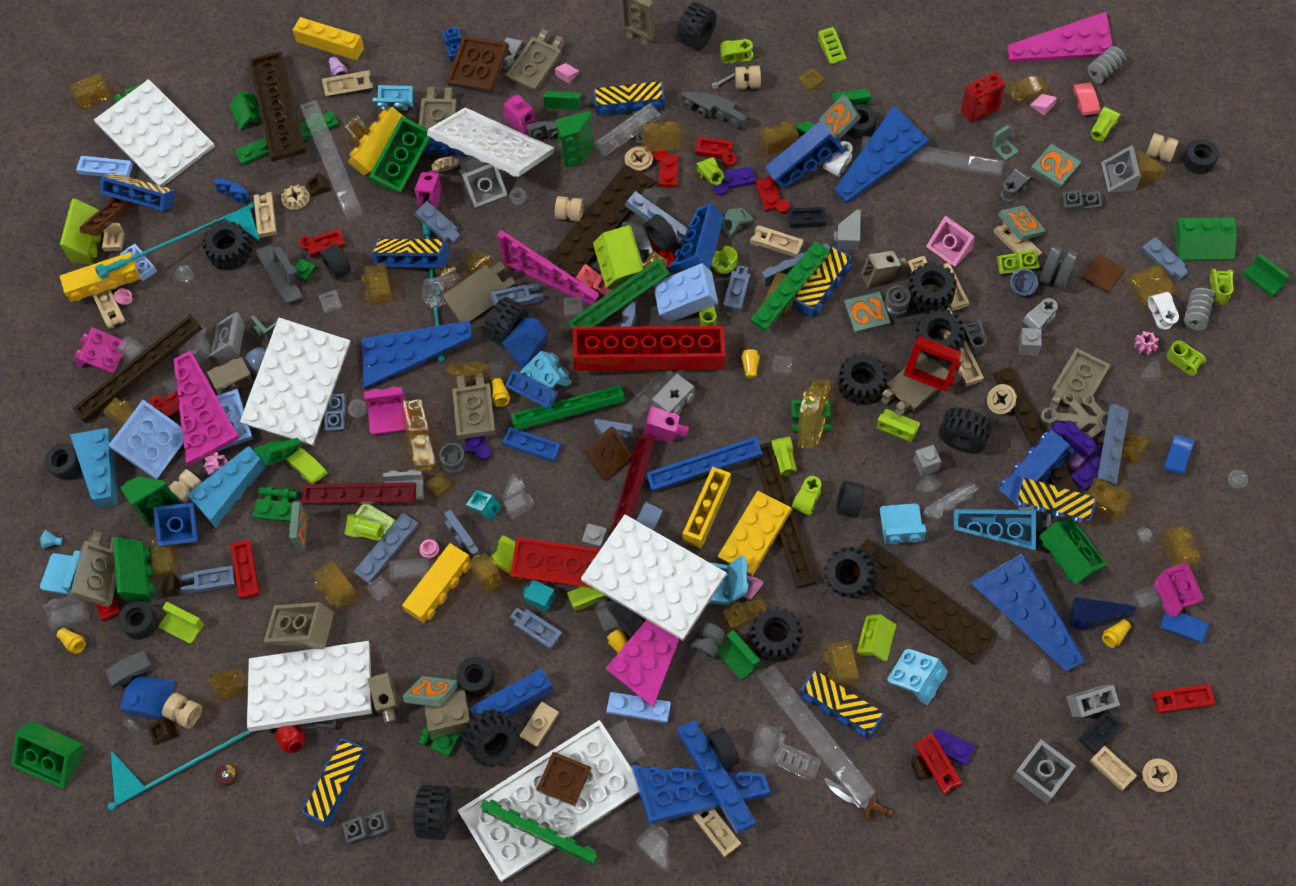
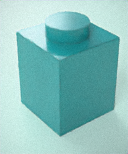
[523,580,556,612]

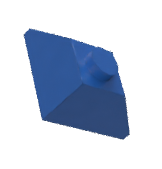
[501,317,548,369]
[120,676,176,719]

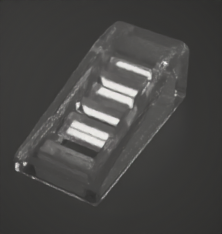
[773,743,821,780]

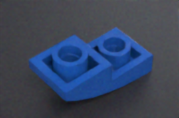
[442,27,462,62]
[214,177,251,203]
[1164,435,1195,475]
[1160,612,1209,644]

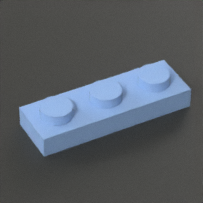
[76,156,133,177]
[606,692,671,723]

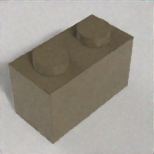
[207,357,253,395]

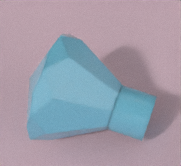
[40,530,63,549]

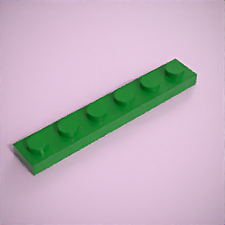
[235,111,339,166]
[750,242,830,332]
[568,259,670,329]
[511,385,625,431]
[480,799,599,867]

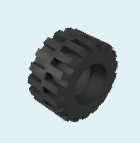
[676,2,717,51]
[202,221,252,271]
[908,262,957,314]
[483,297,529,348]
[916,309,965,361]
[838,353,887,405]
[938,407,992,453]
[824,547,879,598]
[750,606,802,662]
[462,709,520,768]
[413,785,452,840]

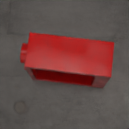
[961,72,1006,123]
[903,336,963,392]

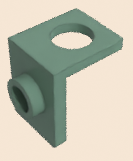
[991,125,1019,161]
[721,208,754,237]
[251,315,277,341]

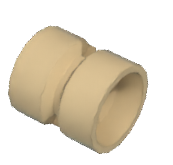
[735,65,761,90]
[1146,133,1179,163]
[555,196,584,222]
[169,469,202,504]
[162,693,202,729]

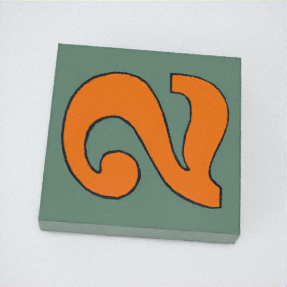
[819,94,861,140]
[1030,144,1081,188]
[998,205,1046,241]
[844,292,891,334]
[289,502,308,552]
[403,676,459,707]

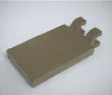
[620,0,655,47]
[506,29,564,92]
[419,87,457,138]
[441,262,516,322]
[1049,348,1110,414]
[880,353,949,417]
[452,373,496,440]
[70,530,116,607]

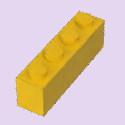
[293,17,364,61]
[348,107,405,175]
[60,252,141,302]
[683,467,731,549]
[402,543,471,624]

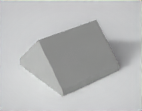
[1101,145,1141,193]
[462,164,508,208]
[211,312,245,358]

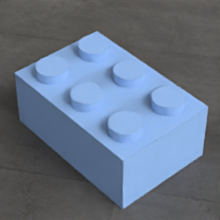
[653,263,718,323]

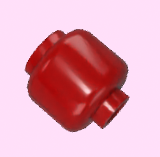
[275,725,305,753]

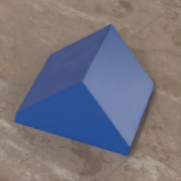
[153,503,198,546]

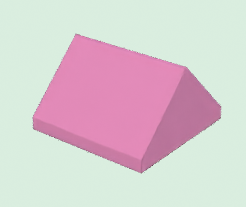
[926,216,975,267]

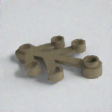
[1040,392,1109,439]

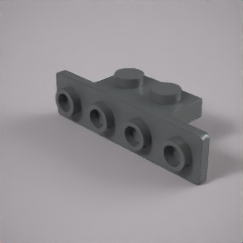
[255,245,302,304]

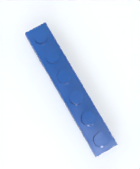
[646,436,763,492]
[676,720,756,834]

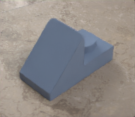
[594,419,633,440]

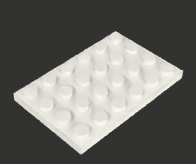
[94,79,215,186]
[427,108,554,177]
[240,318,351,446]
[581,515,726,641]
[247,641,372,732]

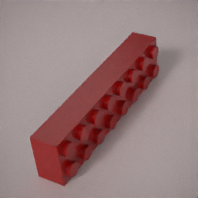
[573,326,726,371]

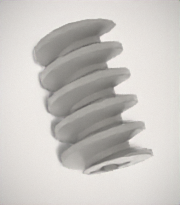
[1087,46,1126,84]
[1184,288,1215,331]

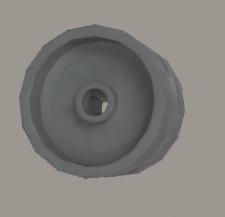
[1039,243,1079,291]

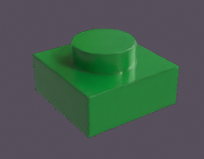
[295,258,317,282]

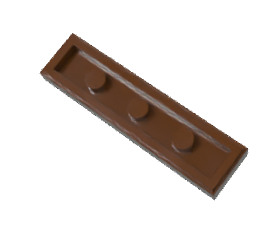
[80,197,133,236]

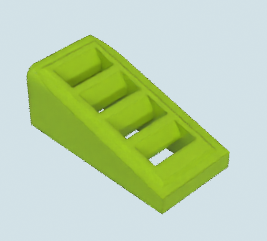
[818,27,847,65]

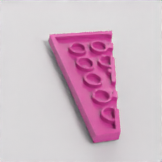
[1007,12,1113,63]
[497,230,600,306]
[174,350,240,466]
[606,620,679,708]

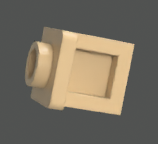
[102,223,125,252]

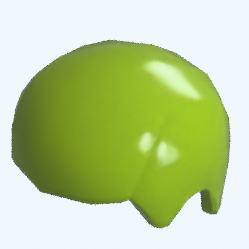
[711,246,737,274]

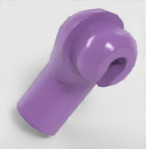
[1068,448,1085,471]

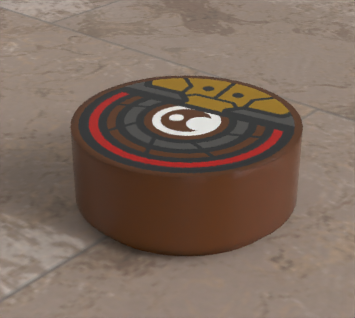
[215,764,237,786]

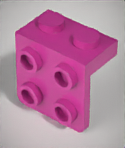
[74,327,126,374]
[364,387,408,435]
[1154,562,1204,618]

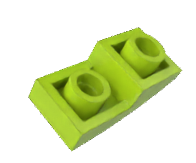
[997,250,1039,275]
[286,448,327,484]

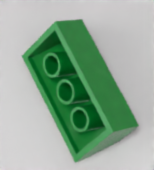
[369,116,431,193]

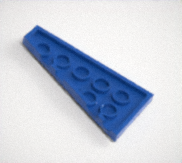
[835,106,929,204]
[362,321,473,390]
[971,553,1086,671]
[632,765,771,825]

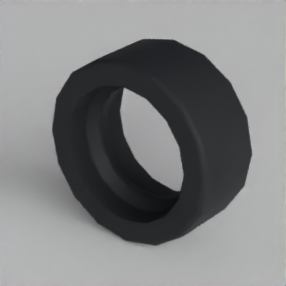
[644,214,677,251]
[707,727,740,770]

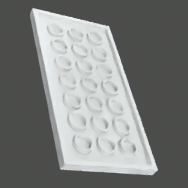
[458,720,639,883]

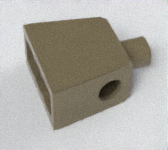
[861,251,907,289]
[367,673,399,723]

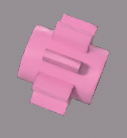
[1134,331,1159,356]
[204,452,228,475]

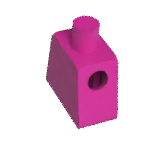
[503,95,537,135]
[415,170,441,209]
[643,406,689,442]

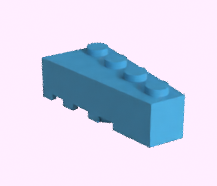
[70,428,118,508]
[187,446,265,528]
[954,509,1036,550]

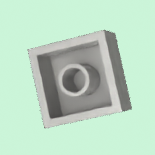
[1012,739,1076,804]

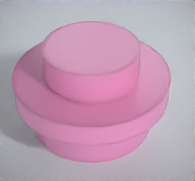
[113,288,132,305]
[420,540,439,559]

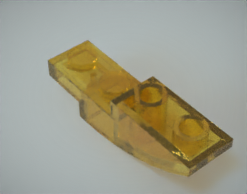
[798,380,832,448]
[402,400,436,470]

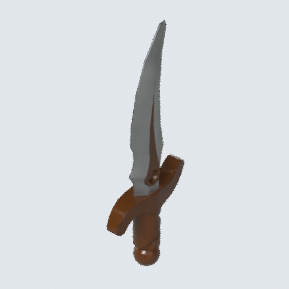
[825,778,894,821]

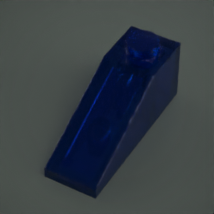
[1070,597,1137,631]

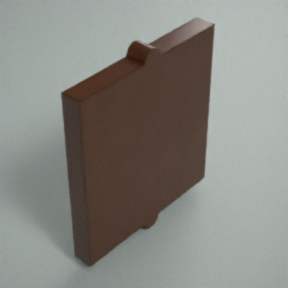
[1082,254,1125,293]

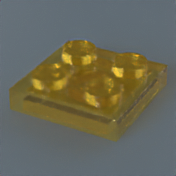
[1126,263,1178,308]

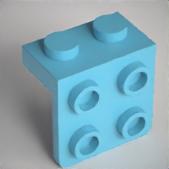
[372,85,414,111]
[520,351,572,389]
[880,504,926,544]
[40,551,81,595]
[709,556,749,605]
[887,649,948,705]

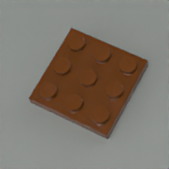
[446,36,510,92]

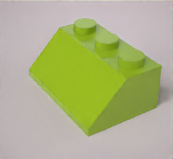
[60,199,101,264]
[593,226,644,290]

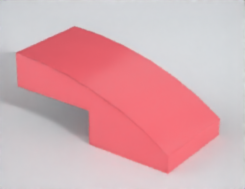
[1073,83,1100,115]
[575,264,612,297]

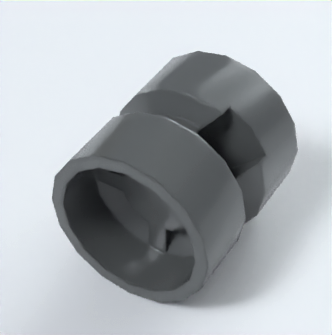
[885,285,911,319]
[439,443,467,476]
[690,622,726,660]

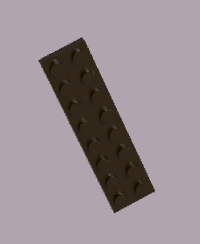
[248,51,306,162]
[547,164,654,278]
[844,538,998,665]

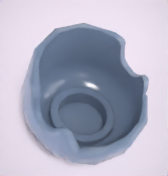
[1009,268,1039,297]
[245,348,266,375]

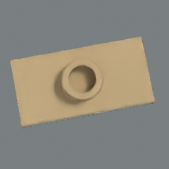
[520,702,559,748]
[1089,746,1137,791]

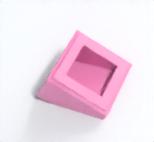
[555,63,579,83]
[1030,94,1057,115]
[743,574,763,599]

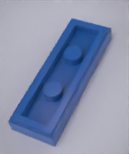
[505,369,558,409]
[502,427,562,463]

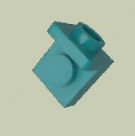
[466,490,501,521]

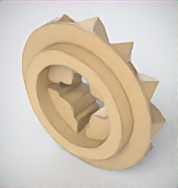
[625,147,653,172]
[431,157,460,172]
[281,184,310,210]
[987,384,1018,415]
[1142,759,1177,793]

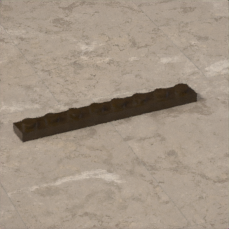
[72,314,203,423]
[993,367,1079,493]
[754,442,816,589]

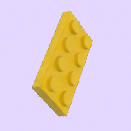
[718,491,792,576]

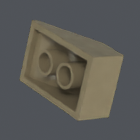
[264,602,334,650]

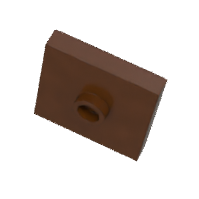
[583,426,633,481]
[536,752,592,807]

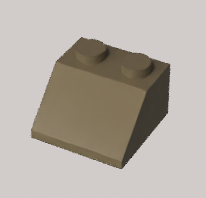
[425,690,470,739]

